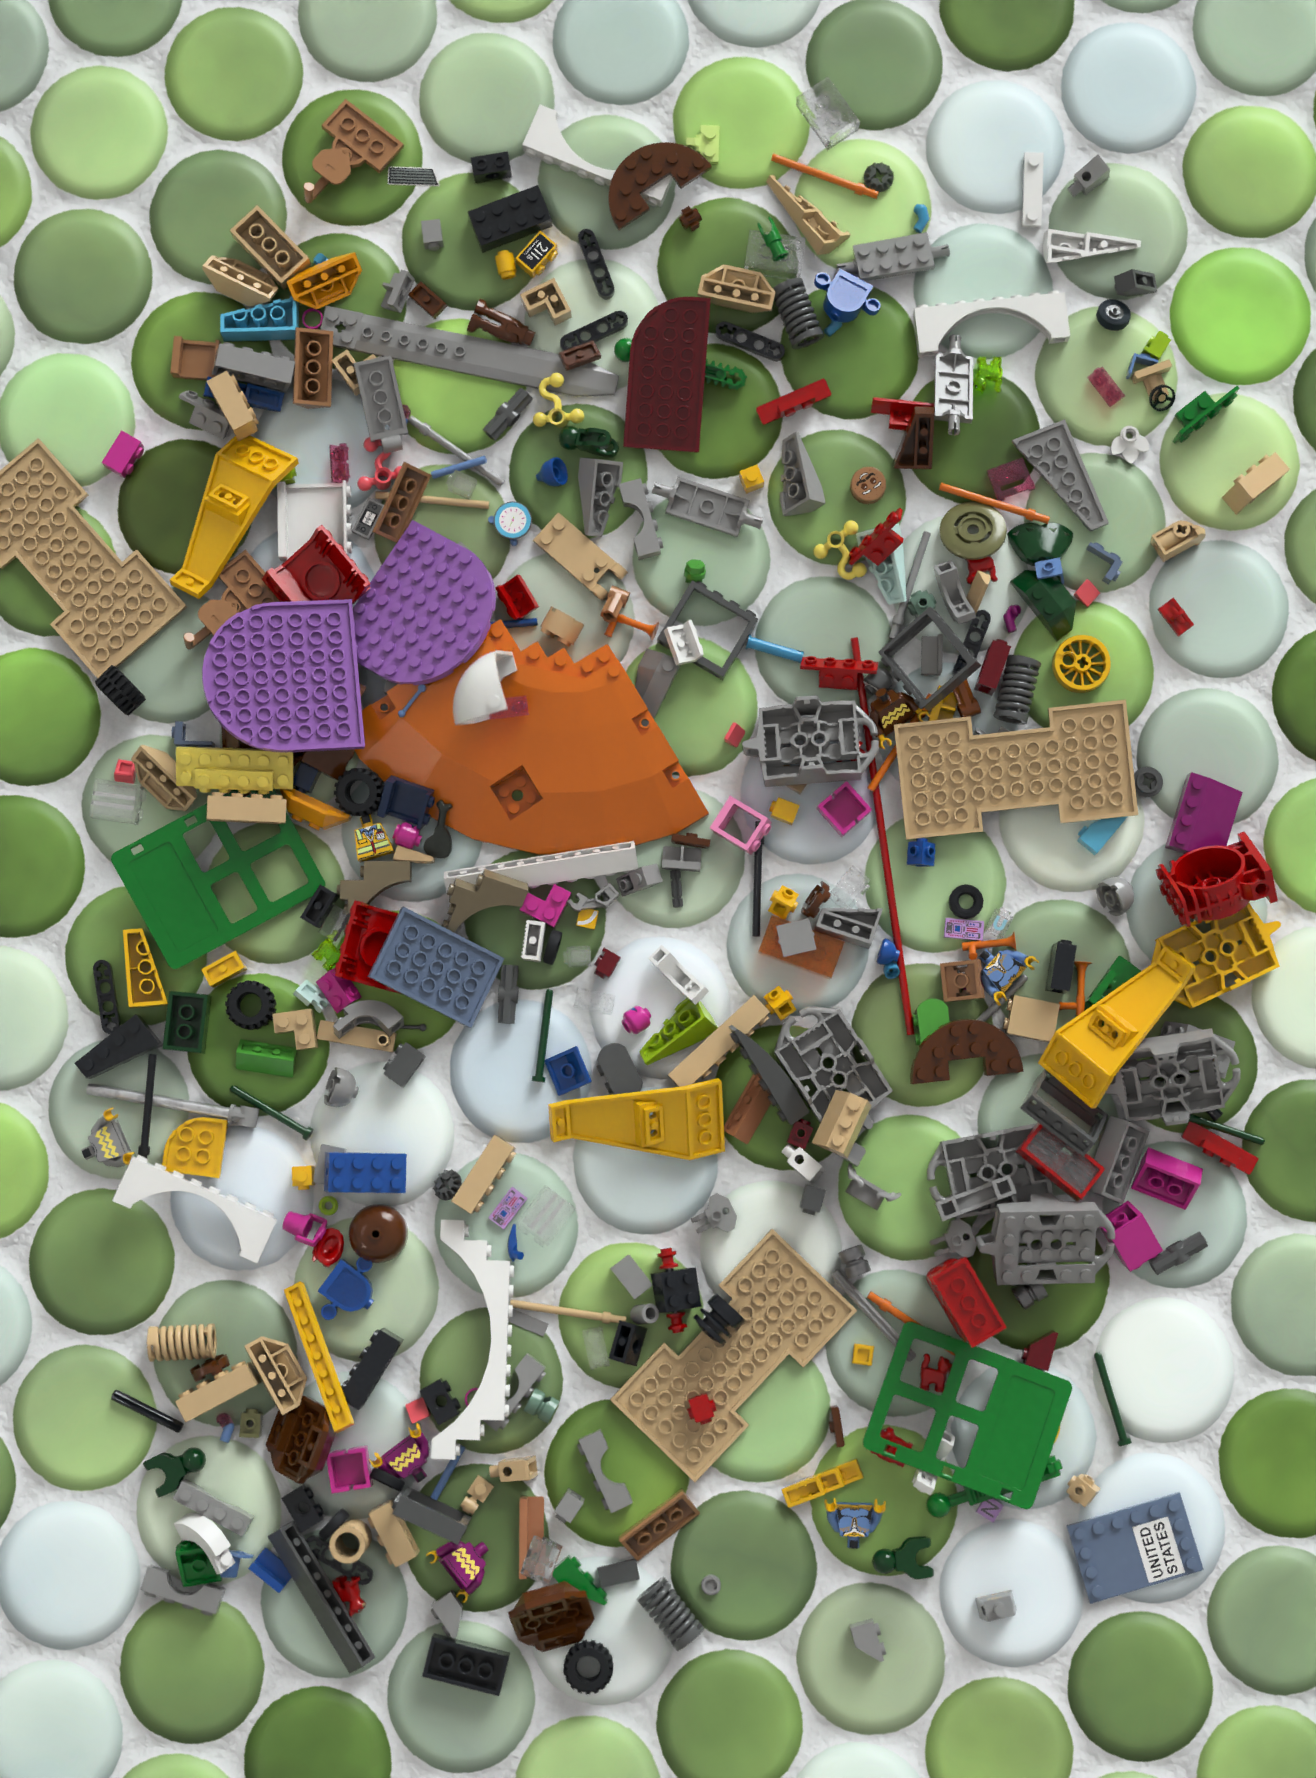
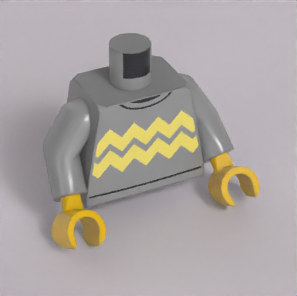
[82,1107,135,1167]

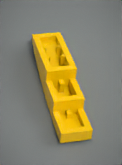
[781,1458,864,1508]

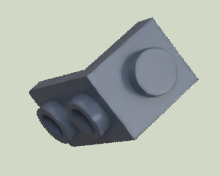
[1086,542,1123,585]
[171,721,215,748]

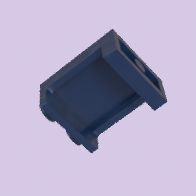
[377,775,435,830]

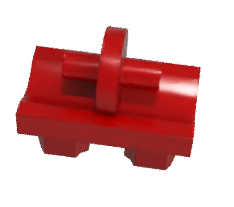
[1157,597,1194,637]

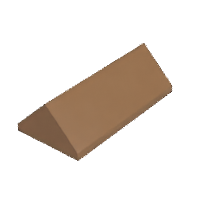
[293,327,333,409]
[372,462,431,543]
[619,1488,700,1561]

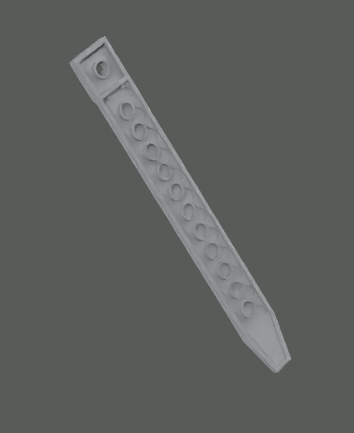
[320,306,619,397]

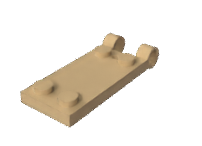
[533,512,628,601]

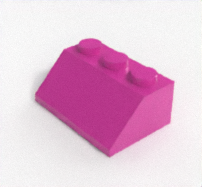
[1131,1147,1203,1210]

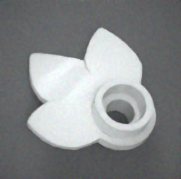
[1111,426,1149,464]

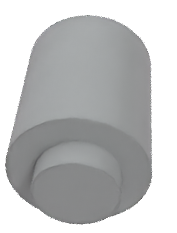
[630,1304,659,1324]

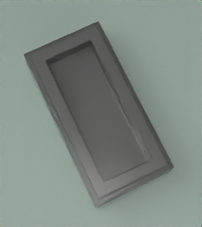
[597,1559,640,1588]

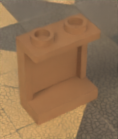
[170,336,221,381]

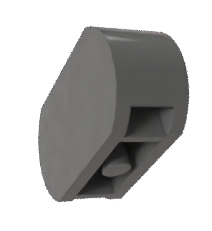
[596,1043,643,1094]

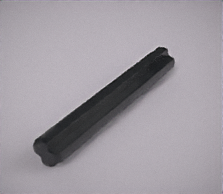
[111,1390,184,1433]

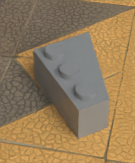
[814,908,883,949]

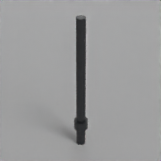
[752,821,764,937]
[138,1054,157,1158]

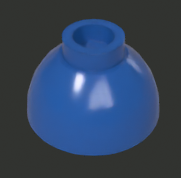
[876,938,900,965]

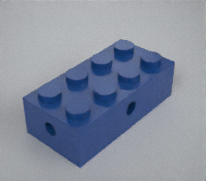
[324,1152,407,1193]

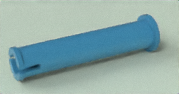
[746,635,804,663]

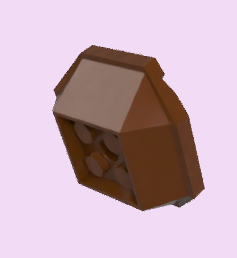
[266,1396,336,1484]
[508,1581,595,1652]

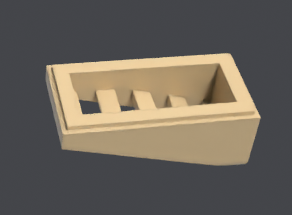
[393,845,435,864]

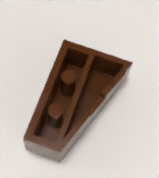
[893,407,935,469]

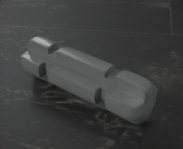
[670,870,683,908]

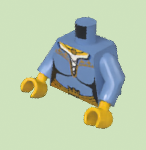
[978,949,1039,1006]
[824,1498,886,1548]

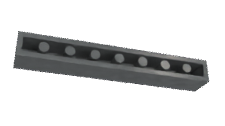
[268,1520,375,1674]

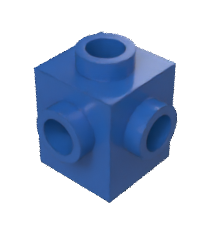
[907,838,935,867]

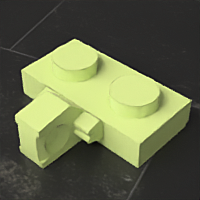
[686,125,720,164]

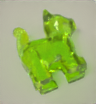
[973,357,1003,394]
[311,931,341,972]

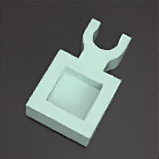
[293,979,330,1013]

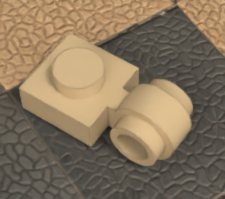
[460,1475,494,1515]

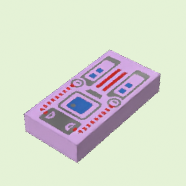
[944,918,984,941]
[488,1187,528,1229]

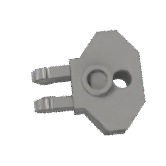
[691,1193,737,1234]
[930,1219,977,1258]

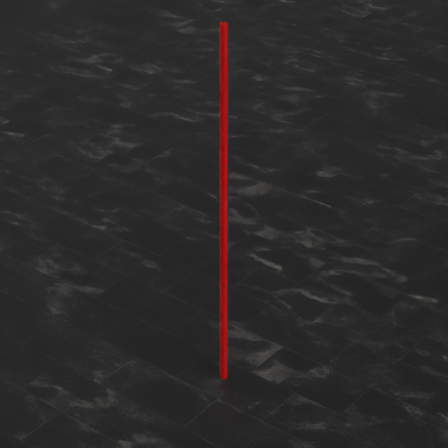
[851,637,915,1036]

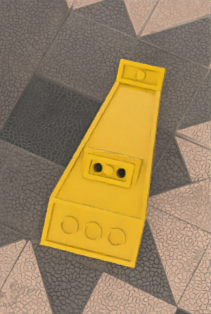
[170,436,299,599]
[1038,946,1196,1109]
[548,1078,725,1160]

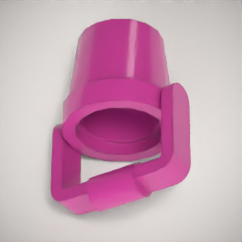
[282,1211,327,1247]

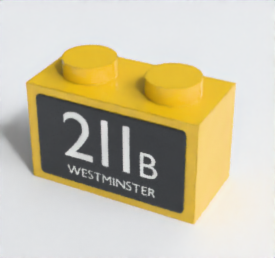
[515,231,558,278]

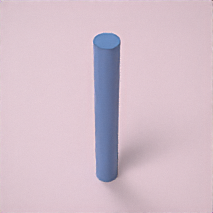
[431,456,487,479]
[430,1445,465,1501]

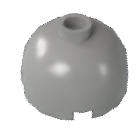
[1096,877,1134,916]
[324,1067,358,1107]

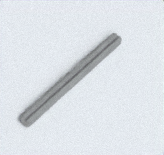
[831,1270,916,1362]

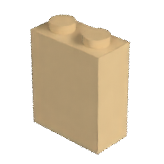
[1003,995,1060,1043]

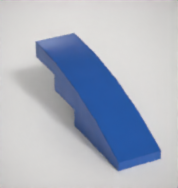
[203,376,284,412]

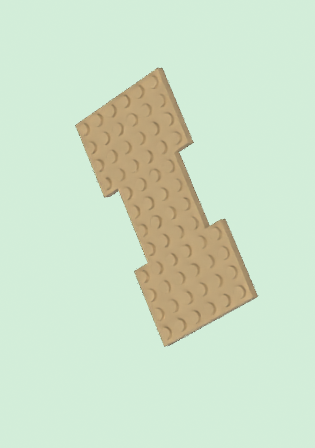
[0,438,187,678]
[894,700,1138,840]
[610,1229,857,1482]

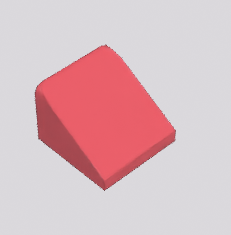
[1074,579,1100,607]
[724,722,745,747]
[114,759,136,785]
[405,1397,431,1424]

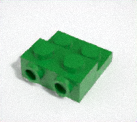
[175,1541,223,1587]

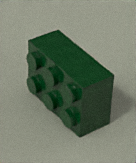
[163,991,212,1054]

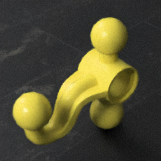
[533,373,584,428]
[813,520,867,580]

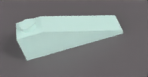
[856,523,907,605]

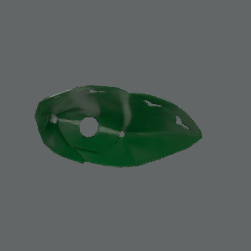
[1007,523,1073,566]

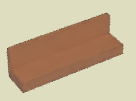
[724,1074,771,1144]
[519,1496,544,1579]

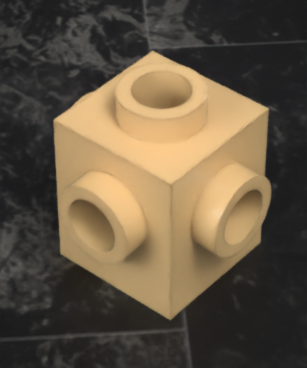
[1066,1474,1100,1507]

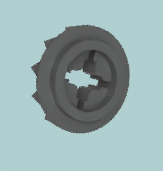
[864,162,894,192]
[1134,767,1163,798]
[433,1170,462,1200]

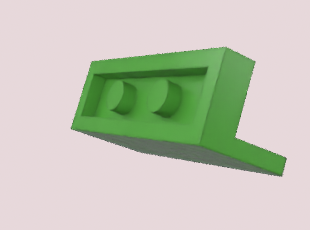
[236,1039,298,1078]

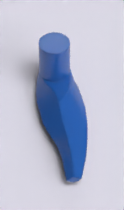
[508,1224,524,1262]

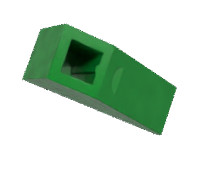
[550,1555,608,1605]

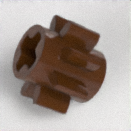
[679,206,702,231]

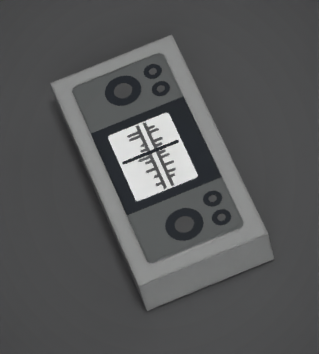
[352,497,384,540]

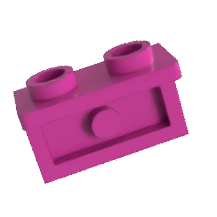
[316,968,362,1014]

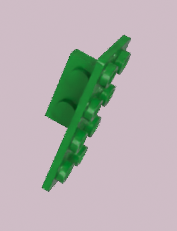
[1173,385,1240,444]
[1075,956,1141,1026]

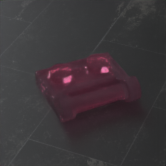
[987,457,1035,501]

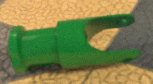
[757,216,789,262]

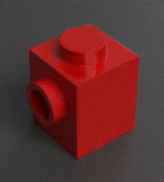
[687,1392,717,1425]

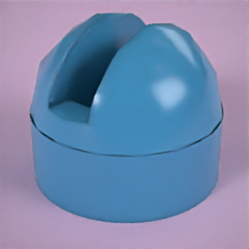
[883,962,900,979]

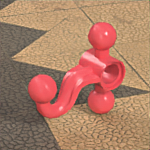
[357,437,402,491]

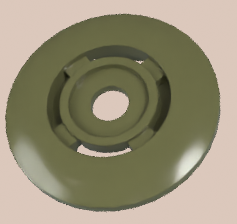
[940,502,1007,560]

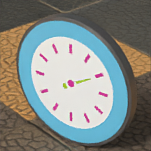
[494,502,532,539]

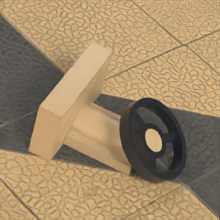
[1131,359,1175,411]

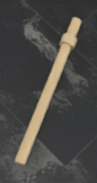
[375,491,489,509]
[510,1299,626,1324]

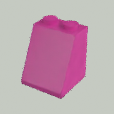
[1099,1201,1163,1272]

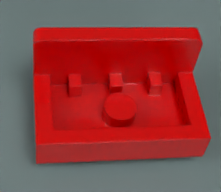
[495,575,539,620]

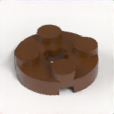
[801,881,831,919]
[190,1354,230,1382]

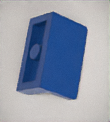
[248,1548,292,1593]

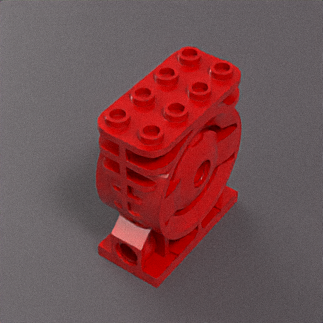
[1156,831,1278,928]
[926,1257,1007,1348]

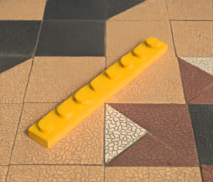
[284,1281,354,1433]

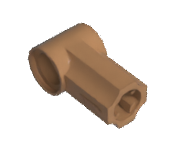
[600,585,630,623]

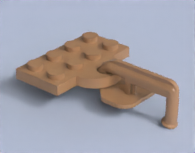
[303,99,404,204]
[183,550,280,650]

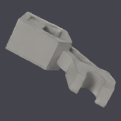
[567,883,619,912]

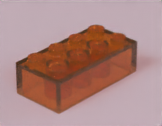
[758,915,844,979]

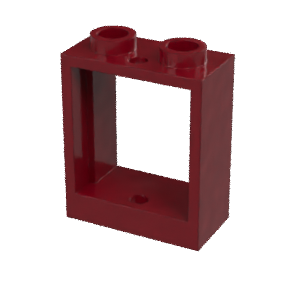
[974,639,1011,696]

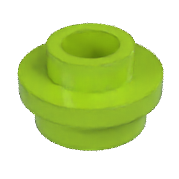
[319,1196,338,1215]

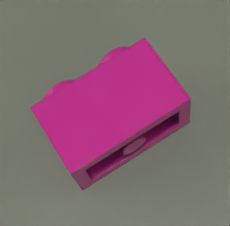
[102,430,144,478]

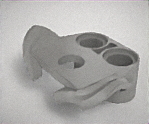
[845,1163,902,1210]

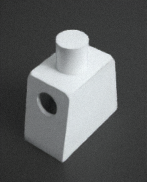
[782,1144,825,1185]

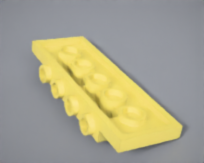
[176,746,294,794]

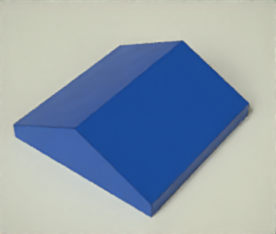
[545,1046,592,1096]

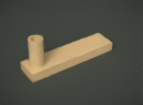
[317,1020,397,1052]

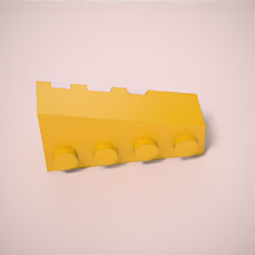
[123,928,168,1009]

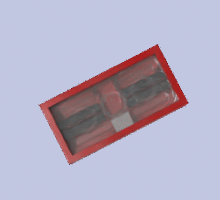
[1015,1123,1105,1201]

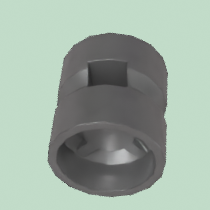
[838,1244,871,1279]
[1011,1284,1048,1310]

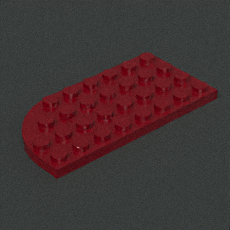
[623,297,711,453]

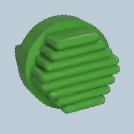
[684,559,706,583]

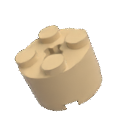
[540,606,584,647]

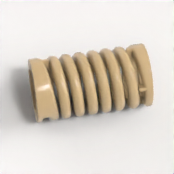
[147,1323,217,1362]
[329,1519,372,1563]

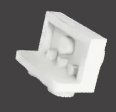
[664,620,704,666]

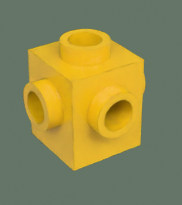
[768,885,799,920]
[764,986,797,1021]

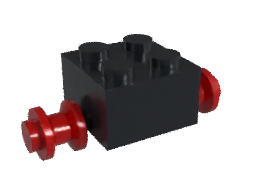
[651,1248,702,1333]

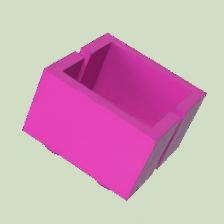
[816,781,872,837]
[327,1445,373,1494]

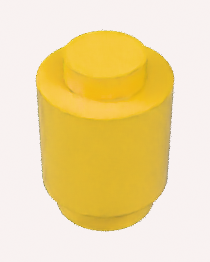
[495,250,517,280]

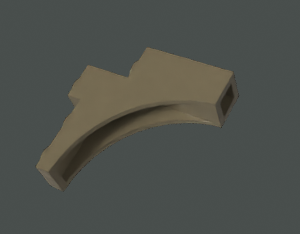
[337,861,412,935]
[442,869,528,933]

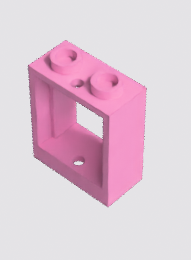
[710,796,772,855]

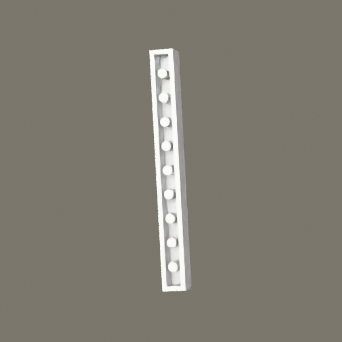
[444,841,638,900]

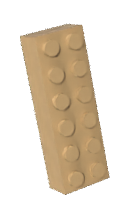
[668,995,770,1087]

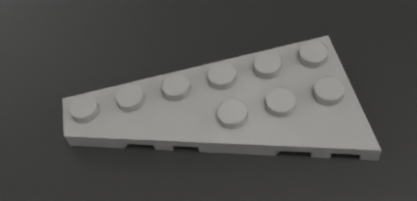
[1012,419,1109,532]

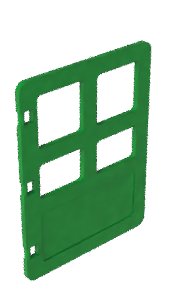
[111,789,325,969]
[863,1322,1072,1509]

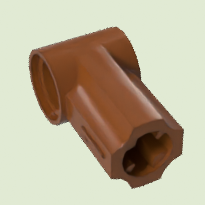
[953,679,981,717]

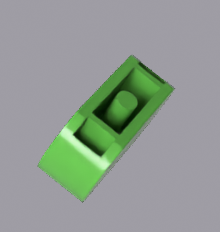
[912,998,950,1049]

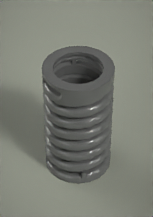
[773,278,824,349]
[993,655,1041,725]
[637,1577,705,1651]

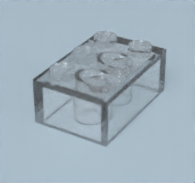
[796,77,860,150]
[744,230,806,280]

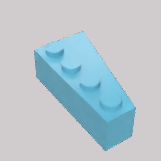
[220,296,299,342]

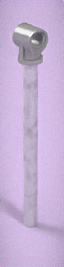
[86,1083,259,1128]

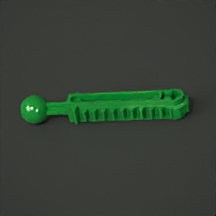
[614,338,747,390]
[926,1455,1063,1518]

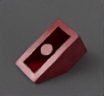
[1021,1331,1058,1371]

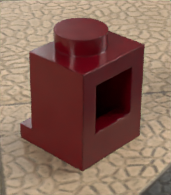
[594,948,621,979]
[786,1119,813,1150]

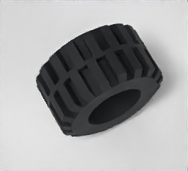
[95,665,146,716]
[334,768,384,816]
[225,980,277,1030]
[563,1640,613,1694]

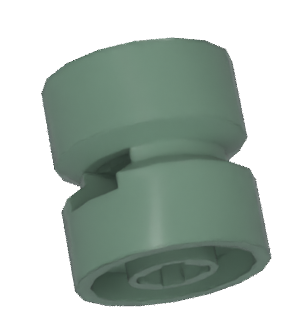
[524,1388,560,1424]

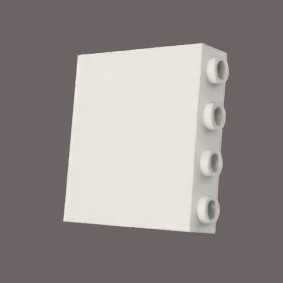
[277,480,352,561]

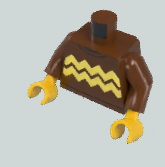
[870,688,930,749]

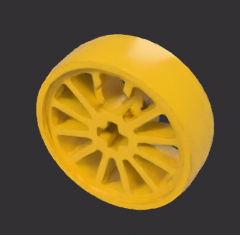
[1052,635,1111,693]

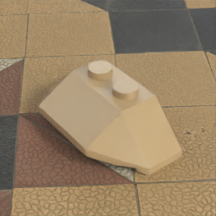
[202,255,278,307]
[697,265,775,313]
[131,745,197,811]
[244,1336,307,1415]

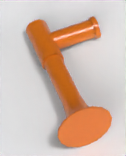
[604,613,659,641]
[962,932,1016,960]
[1059,961,1092,1016]

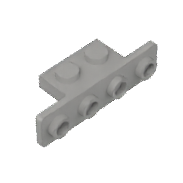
[179,390,230,439]

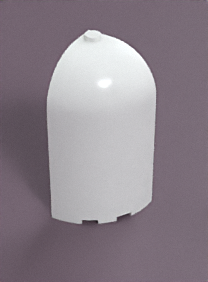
[453,650,518,725]

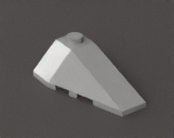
[780,432,826,516]
[578,458,623,537]
[635,649,681,726]

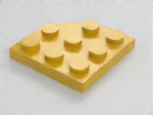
[162,1117,228,1178]

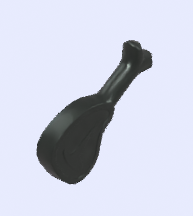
[424,800,453,859]

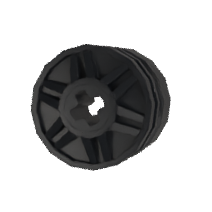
[693,1293,746,1345]

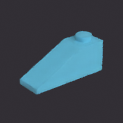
[1077,816,1128,855]

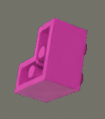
[519,884,572,929]

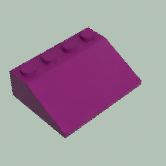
[1165,772,1243,854]

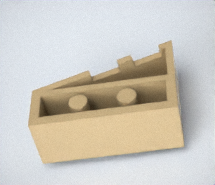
[1222,452,1290,515]

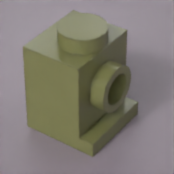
[239,1408,263,1438]

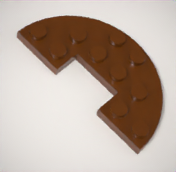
[609,142,712,231]
[910,1019,1024,1084]

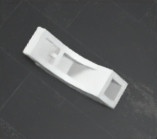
[648,945,709,1005]
[912,1431,956,1495]
[174,1513,235,1574]

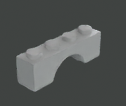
[619,478,663,560]
[935,1174,1017,1222]
[483,1353,546,1431]
[577,1429,633,1513]
[173,1479,254,1536]
[140,1564,226,1616]

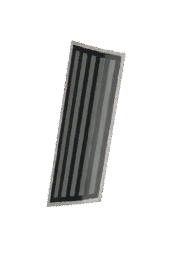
[388,167,440,186]

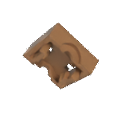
[940,959,985,1002]

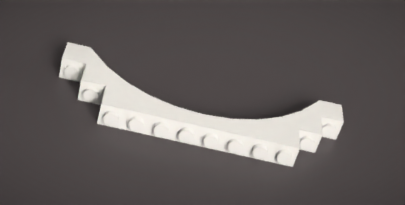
[431,1220,514,1460]

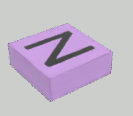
[976,1499,1003,1522]

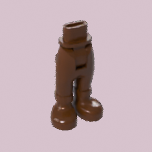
[467,298,536,346]

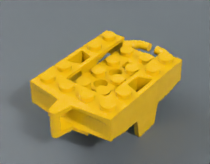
[1151,903,1281,1009]

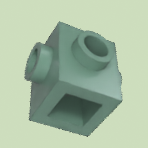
[907,590,936,618]

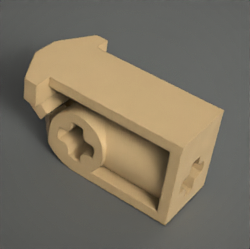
[1150,520,1206,562]

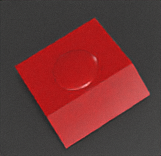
[262,525,371,605]
[335,900,401,994]

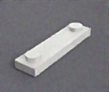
[1022,152,1044,228]

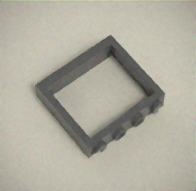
[657,580,758,680]
[878,606,981,711]
[1020,1069,1108,1157]
[391,1487,472,1544]

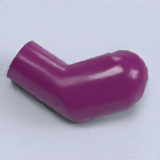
[1003,605,1021,633]

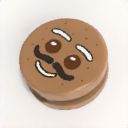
[850,467,886,504]

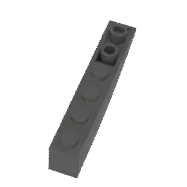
[729,1025,810,1125]

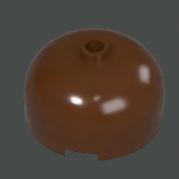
[349,1204,408,1263]

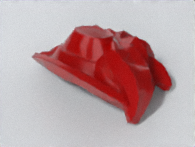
[312,1228,344,1268]

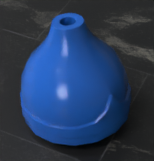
[536,457,568,487]

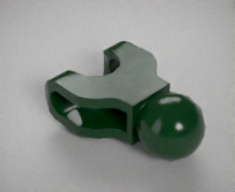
[559,426,619,457]
[143,1447,206,1497]
[872,1536,934,1579]

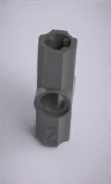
[483,388,533,441]
[498,965,519,1024]
[1148,1232,1208,1275]

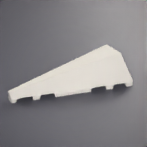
[1042,229,1141,264]

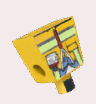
[355,815,395,863]

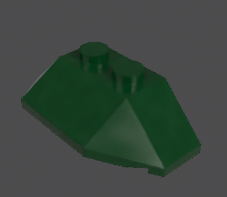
[1010,570,1076,642]

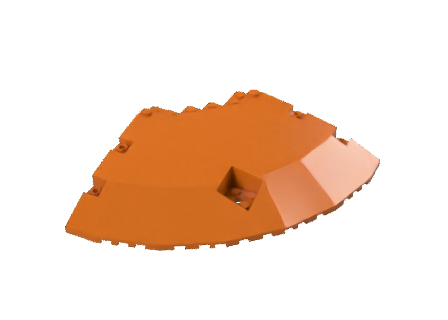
[354,619,709,855]

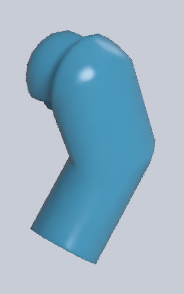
[913,204,929,233]
[824,320,842,337]

